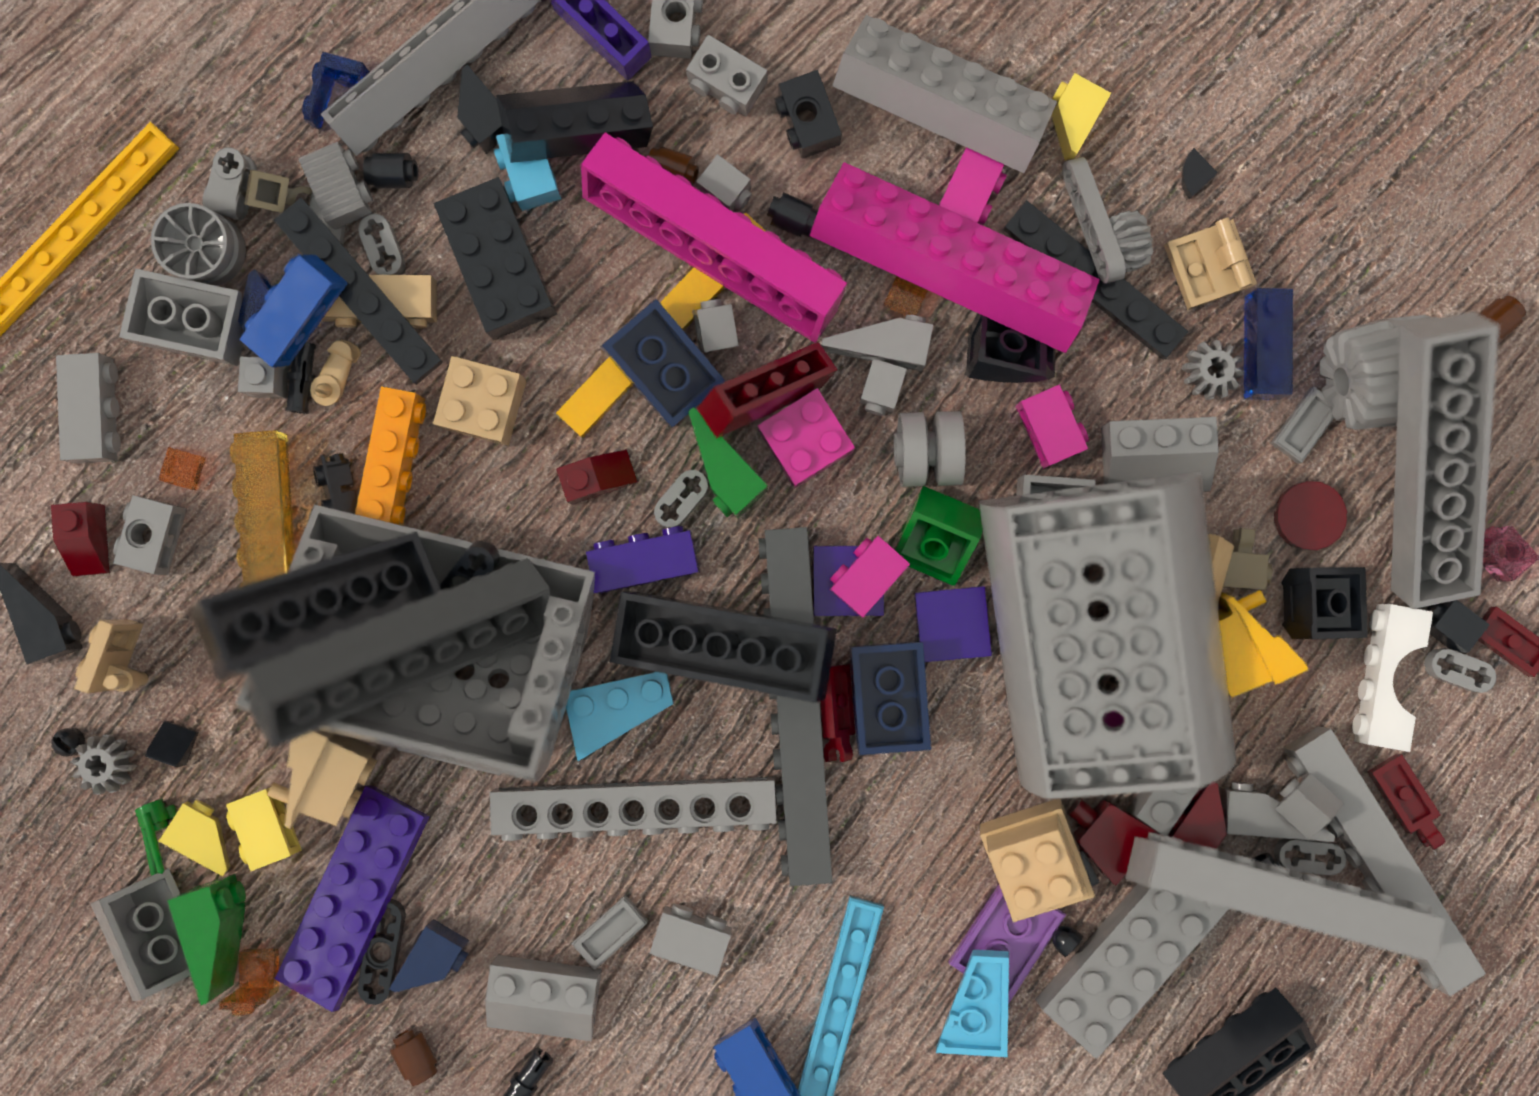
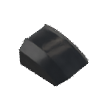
[965,313,1055,383]
[1281,567,1368,639]

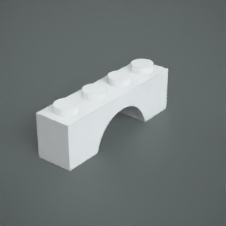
[1352,604,1433,752]

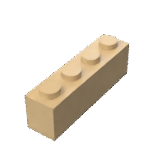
[317,275,437,328]

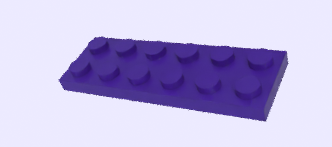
[275,785,430,1012]

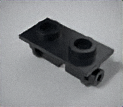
[313,454,358,514]

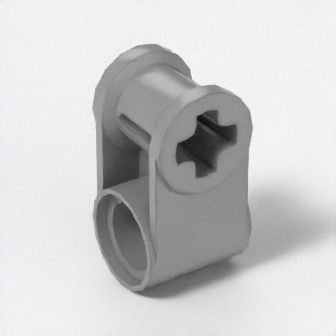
[203,147,257,220]

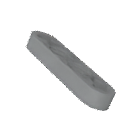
[1062,157,1126,283]

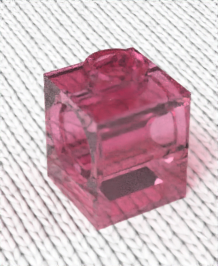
[1482,526,1539,582]

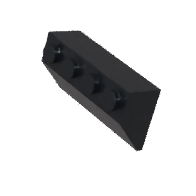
[496,81,653,163]
[1162,987,1317,1096]

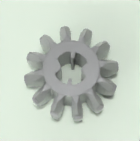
[1109,211,1153,272]
[1182,340,1245,400]
[70,734,137,795]

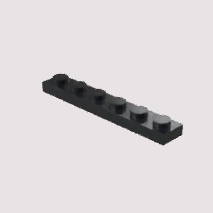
[274,198,443,385]
[1003,200,1188,360]

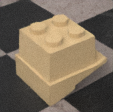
[267,729,378,829]
[980,798,1095,922]

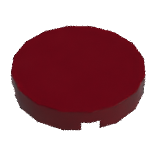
[1274,481,1347,551]

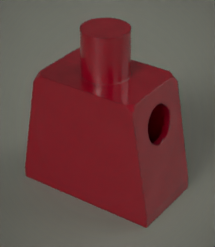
[1067,798,1160,886]

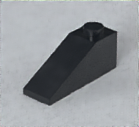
[0,563,83,665]

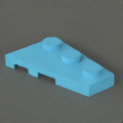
[566,672,674,761]
[936,949,1009,1057]

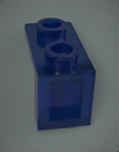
[302,51,370,130]

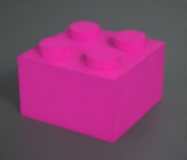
[757,388,855,489]

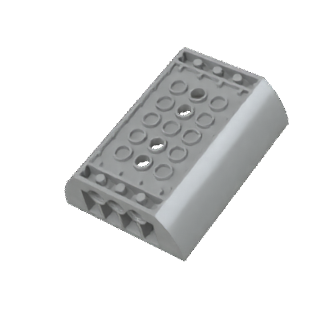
[979,472,1236,799]
[236,505,595,782]

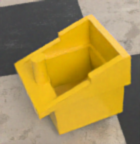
[1218,590,1309,698]

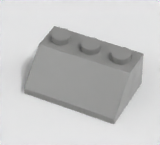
[119,268,245,366]
[1101,417,1219,492]
[90,868,191,1001]
[485,955,602,1041]

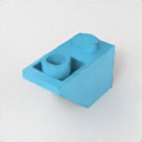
[494,134,561,211]

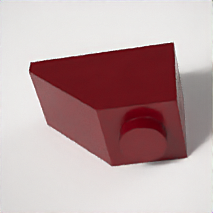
[556,449,638,505]
[51,502,110,577]

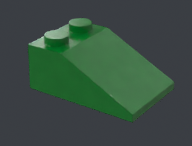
[688,407,768,519]
[167,874,246,1005]

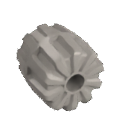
[1320,315,1438,430]

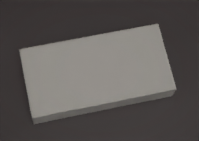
[1270,386,1334,464]
[571,894,648,970]

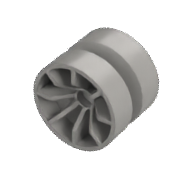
[151,203,246,286]
[894,411,965,487]

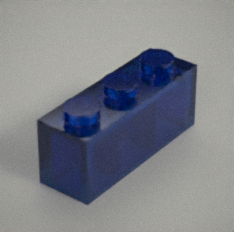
[1244,288,1293,400]

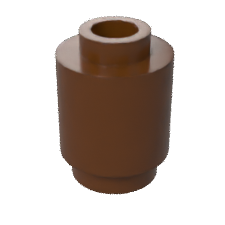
[648,146,699,186]
[1479,295,1526,345]
[389,1028,438,1086]

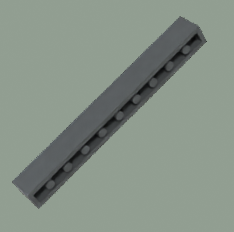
[758,527,832,886]

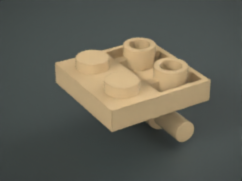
[1164,217,1257,310]
[74,619,149,693]

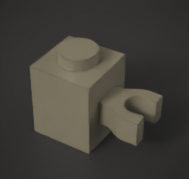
[244,170,312,213]
[1223,528,1273,591]

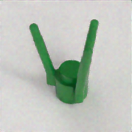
[135,799,177,876]

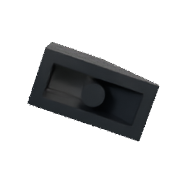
[457,65,504,154]

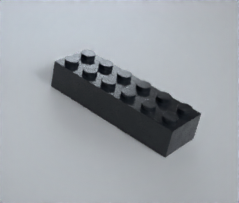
[191,531,441,683]
[610,592,837,703]

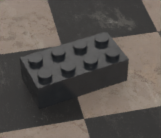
[434,177,557,340]

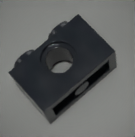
[774,70,842,159]

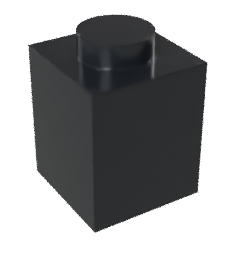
[1426,600,1490,653]

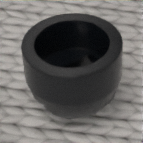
[51,728,85,757]
[1052,925,1084,957]

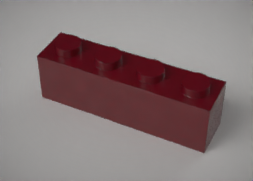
[697,342,838,438]

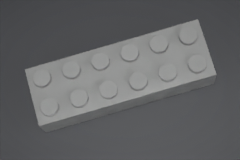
[833,15,1057,173]
[1035,884,1229,1059]

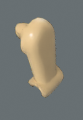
[310,340,361,406]

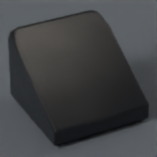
[145,721,199,767]

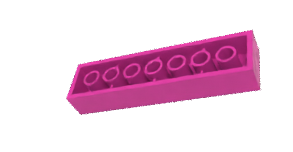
[581,132,847,343]
[810,162,1100,353]

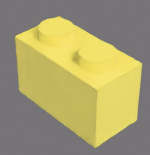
[226,787,302,871]

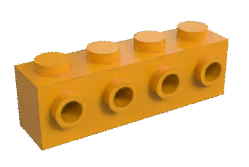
[355,386,426,525]

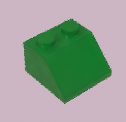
[894,486,983,586]

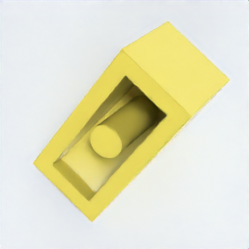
[1052,73,1111,161]
[159,799,230,876]

